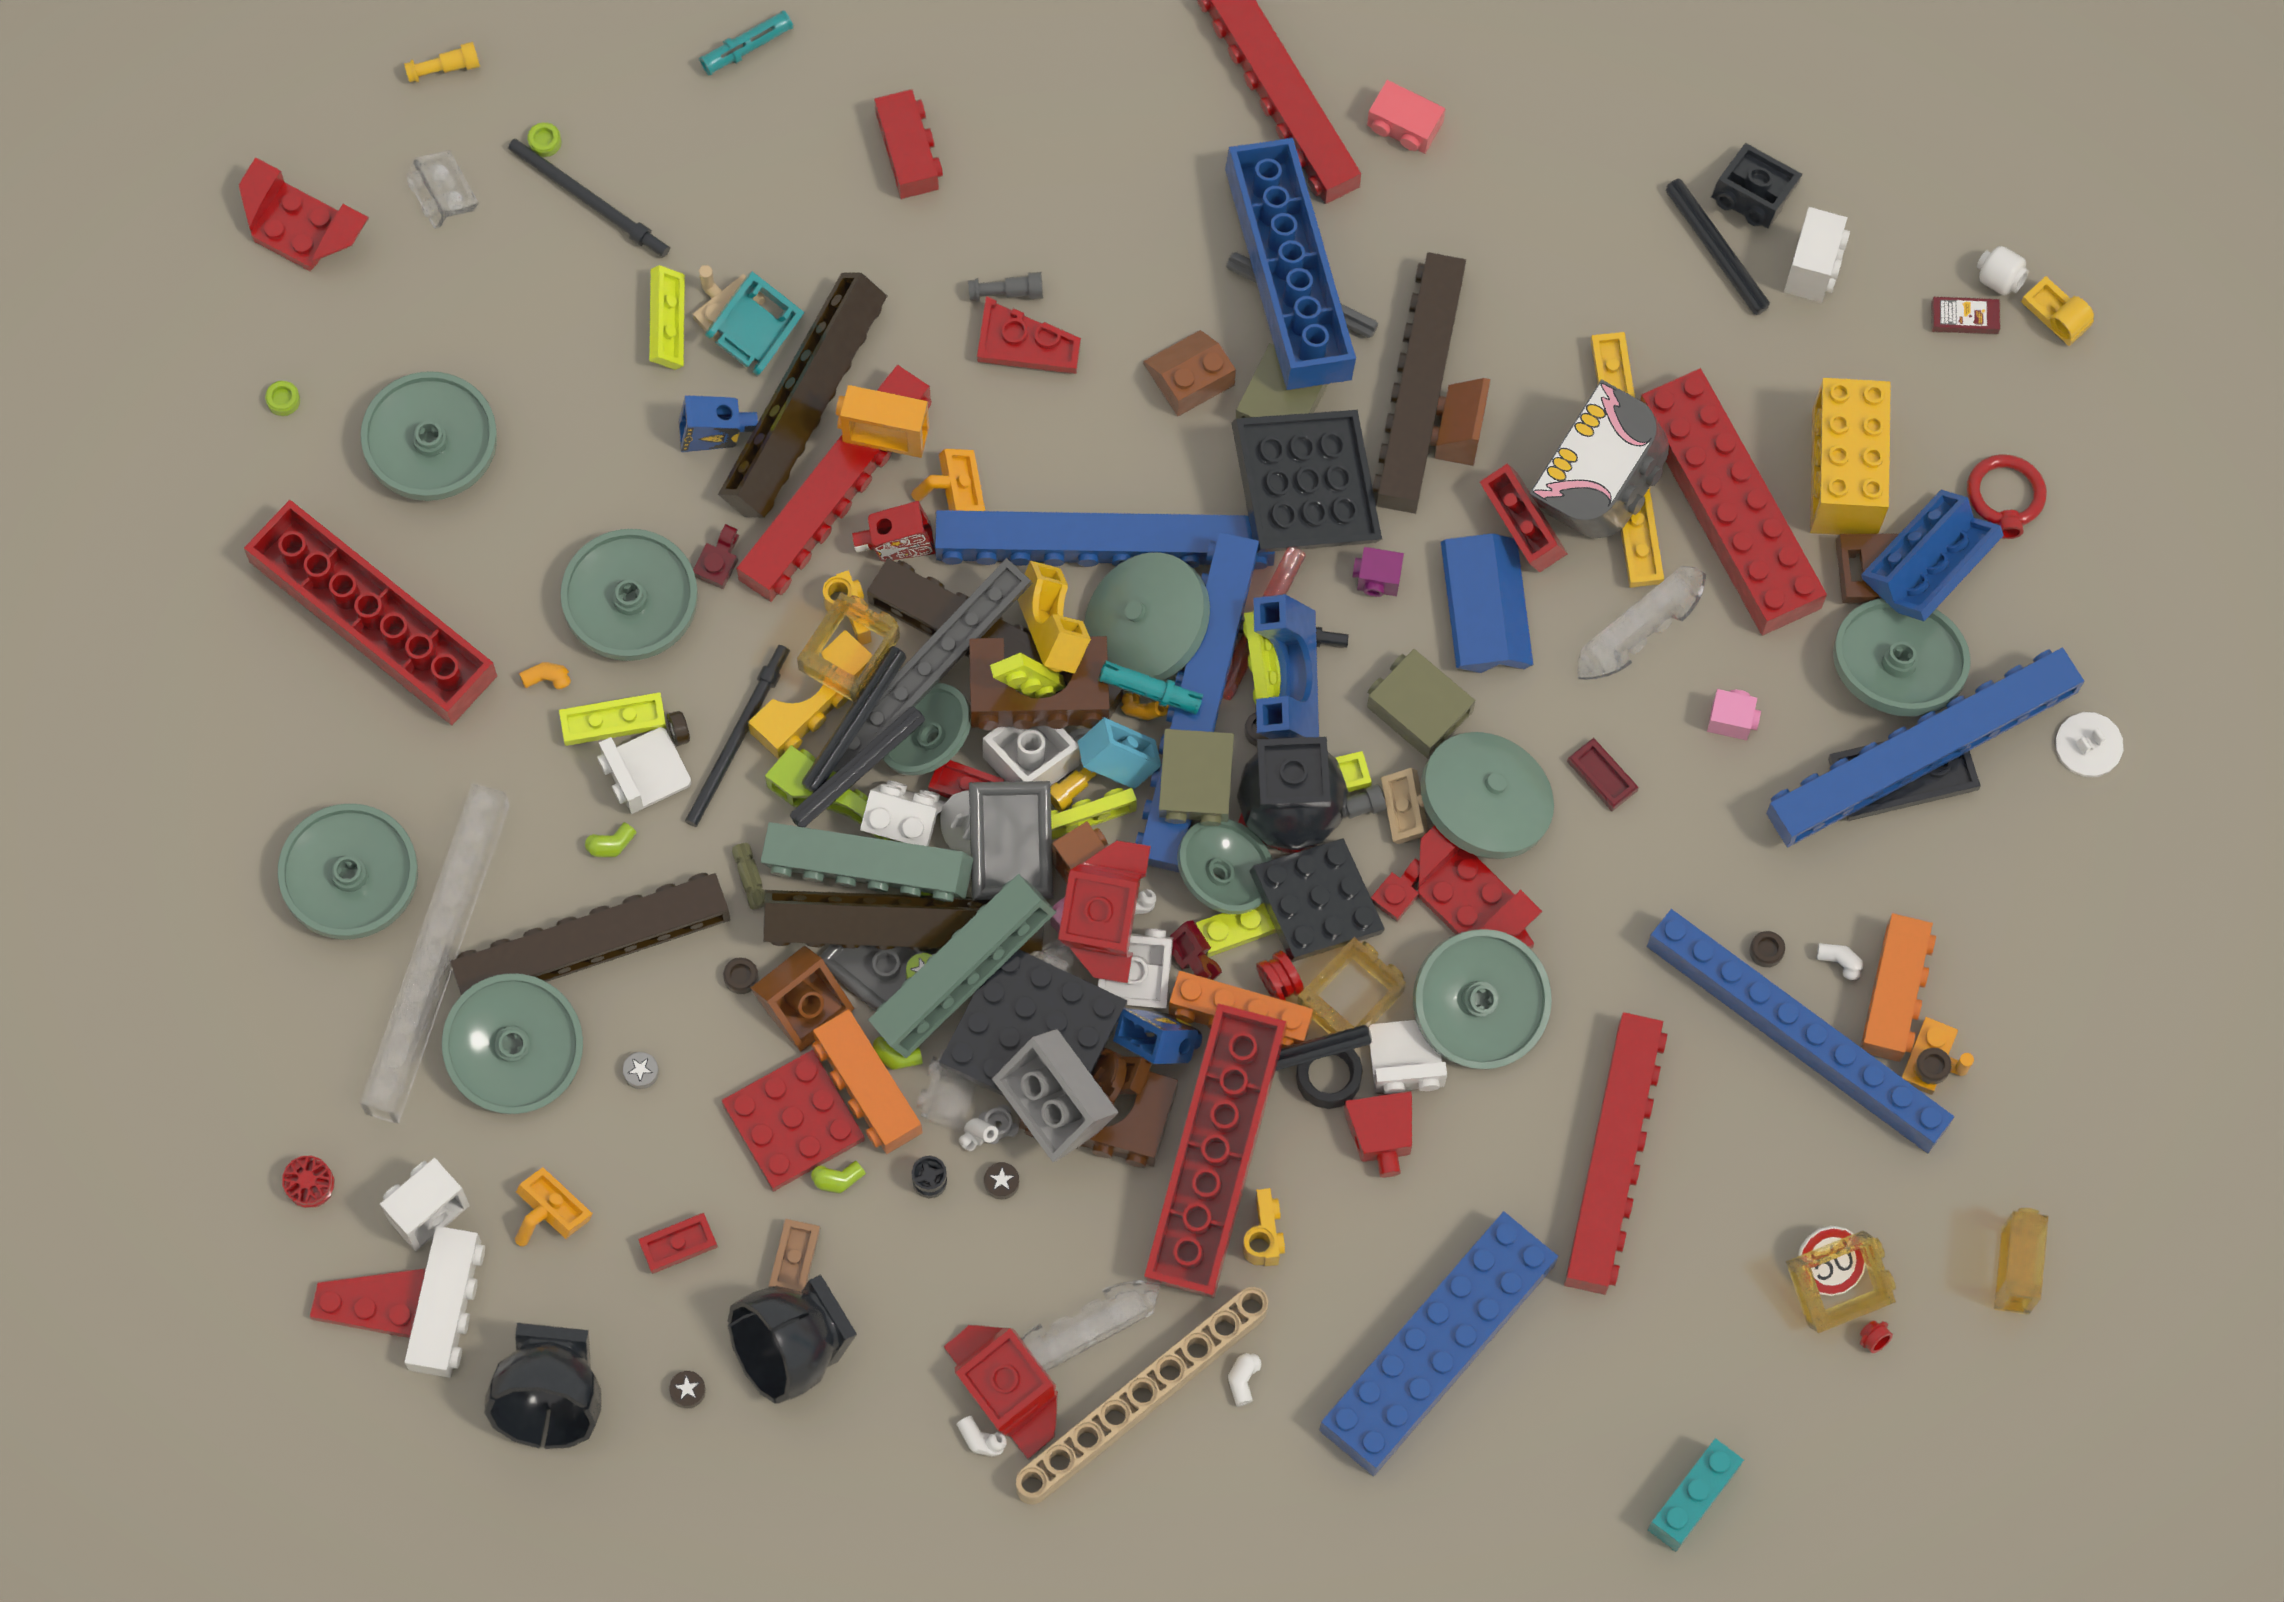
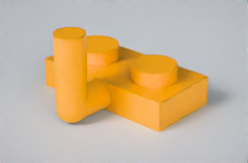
[911,449,985,511]
[1901,1017,1974,1095]
[515,1167,593,1246]

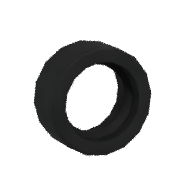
[1296,1049,1363,1109]

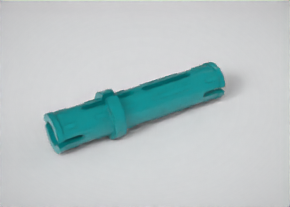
[699,10,794,76]
[1098,660,1203,715]

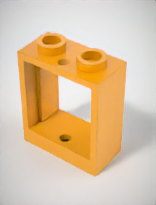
[836,385,929,458]

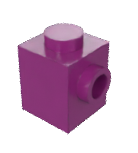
[1352,547,1404,597]

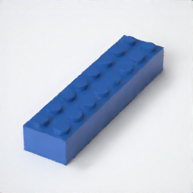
[1225,138,1356,390]
[1319,1211,1558,1477]

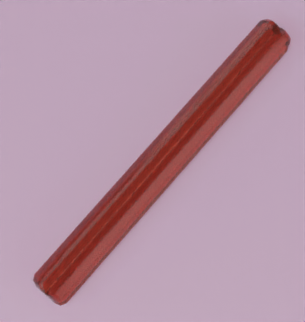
[1222,547,1306,701]

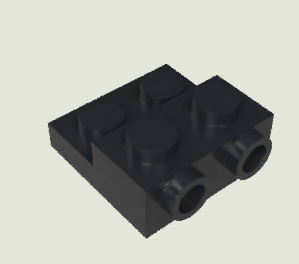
[1711,142,1803,229]

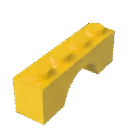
[1017,561,1091,673]
[748,630,875,760]

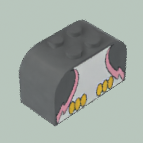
[1529,379,1669,538]

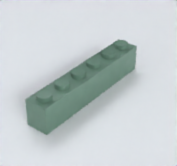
[761,822,973,902]
[868,874,1056,1058]

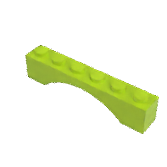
[765,745,933,896]

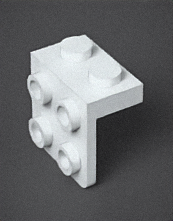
[597,727,691,814]
[860,780,946,846]
[1369,1020,1447,1095]

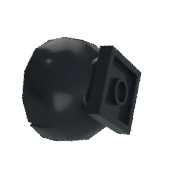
[1237,737,1349,851]
[727,1274,857,1404]
[484,1323,601,1449]

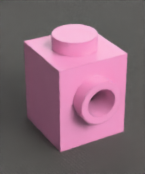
[1707,689,1761,740]

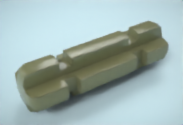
[732,843,765,909]

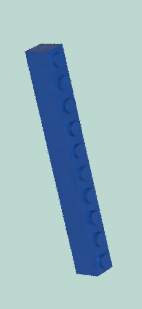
[935,510,1275,570]
[1135,532,1259,873]
[1766,647,2084,848]
[1647,909,1955,1154]

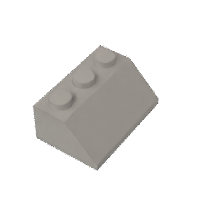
[992,1029,1119,1162]

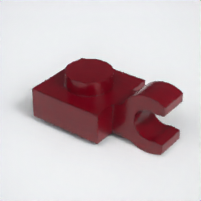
[693,524,739,589]
[1169,920,1222,980]

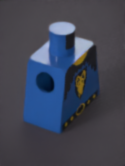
[678,396,758,452]
[1113,1008,1202,1064]

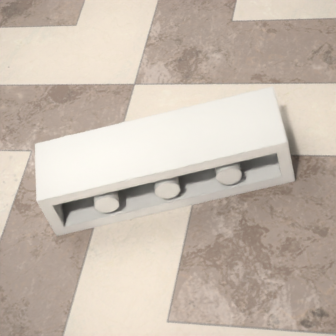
[405,1226,485,1378]

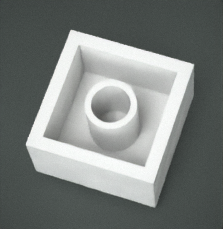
[1784,207,1850,303]
[983,726,1080,786]
[380,1158,470,1252]

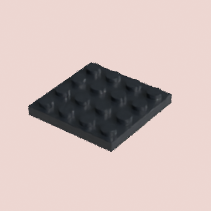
[1231,410,1382,553]
[939,949,1127,1097]

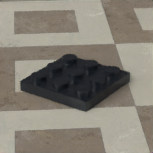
[1249,838,1385,962]

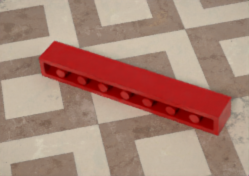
[1197,0,1362,205]
[737,364,932,602]
[1564,1012,1668,1295]

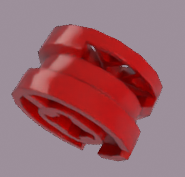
[1256,950,1305,1001]
[282,1155,335,1208]

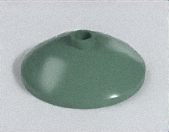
[883,683,971,776]
[1177,819,1272,914]

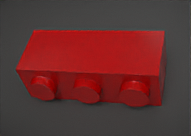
[874,89,943,199]
[1480,463,1568,572]

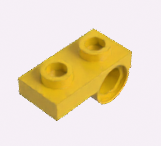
[2021,276,2094,346]
[823,570,875,645]
[1243,1188,1285,1266]

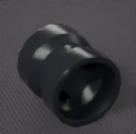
[911,1155,947,1199]

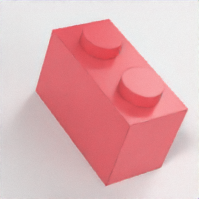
[1367,80,1445,154]

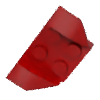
[239,157,369,271]
[1418,825,1542,936]
[1058,840,1151,983]
[944,1325,1058,1459]

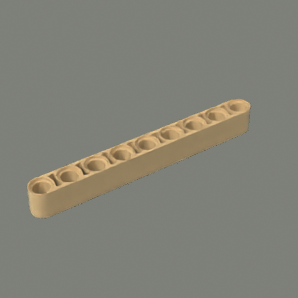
[1016,1287,1268,1505]

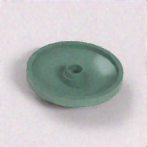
[361,371,497,501]
[561,529,698,661]
[1084,552,1210,680]
[1833,598,1971,717]
[1421,732,1554,859]
[278,804,418,940]
[1413,929,1552,1069]
[442,974,583,1114]

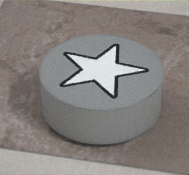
[623,1052,659,1089]

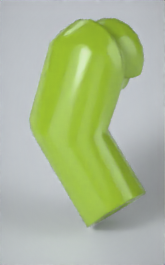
[585,822,637,857]
[873,1036,923,1070]
[811,1160,866,1193]

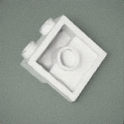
[1098,928,1173,1008]

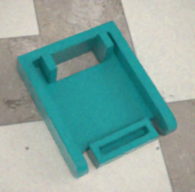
[705,271,805,376]

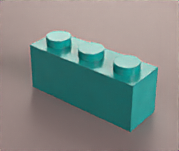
[1648,1438,1744,1552]

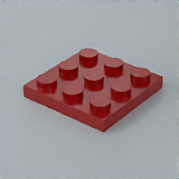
[721,1050,865,1192]

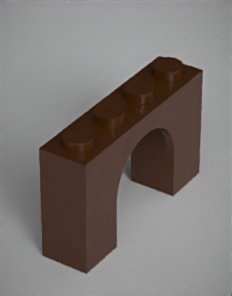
[969,636,1109,730]
[1019,1072,1178,1168]

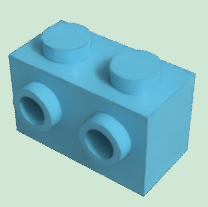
[1078,717,1161,789]

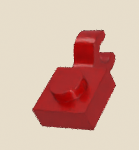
[1371,858,1420,922]

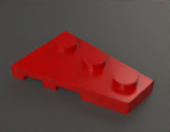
[977,296,1081,374]
[310,1268,426,1338]

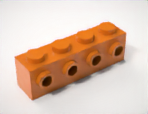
[1860,913,1936,1062]
[1169,971,1313,1048]
[811,1009,922,1155]

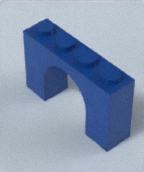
[1253,594,1319,739]

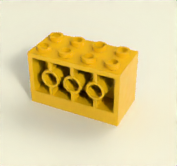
[1810,378,1891,535]

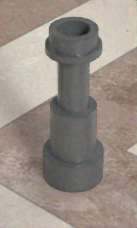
[968,272,1043,301]
[1343,784,1387,819]

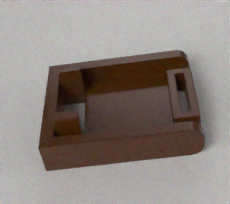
[1835,534,1899,603]

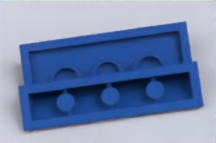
[1861,489,2004,621]
[1441,533,1534,673]

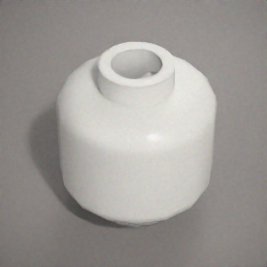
[1977,246,2029,295]

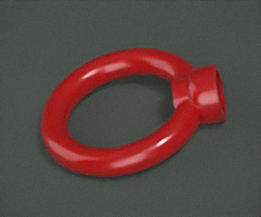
[1967,454,2047,539]

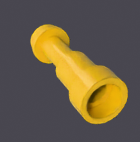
[404,41,480,83]
[1050,768,1098,812]

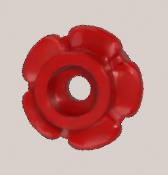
[1860,1321,1893,1353]

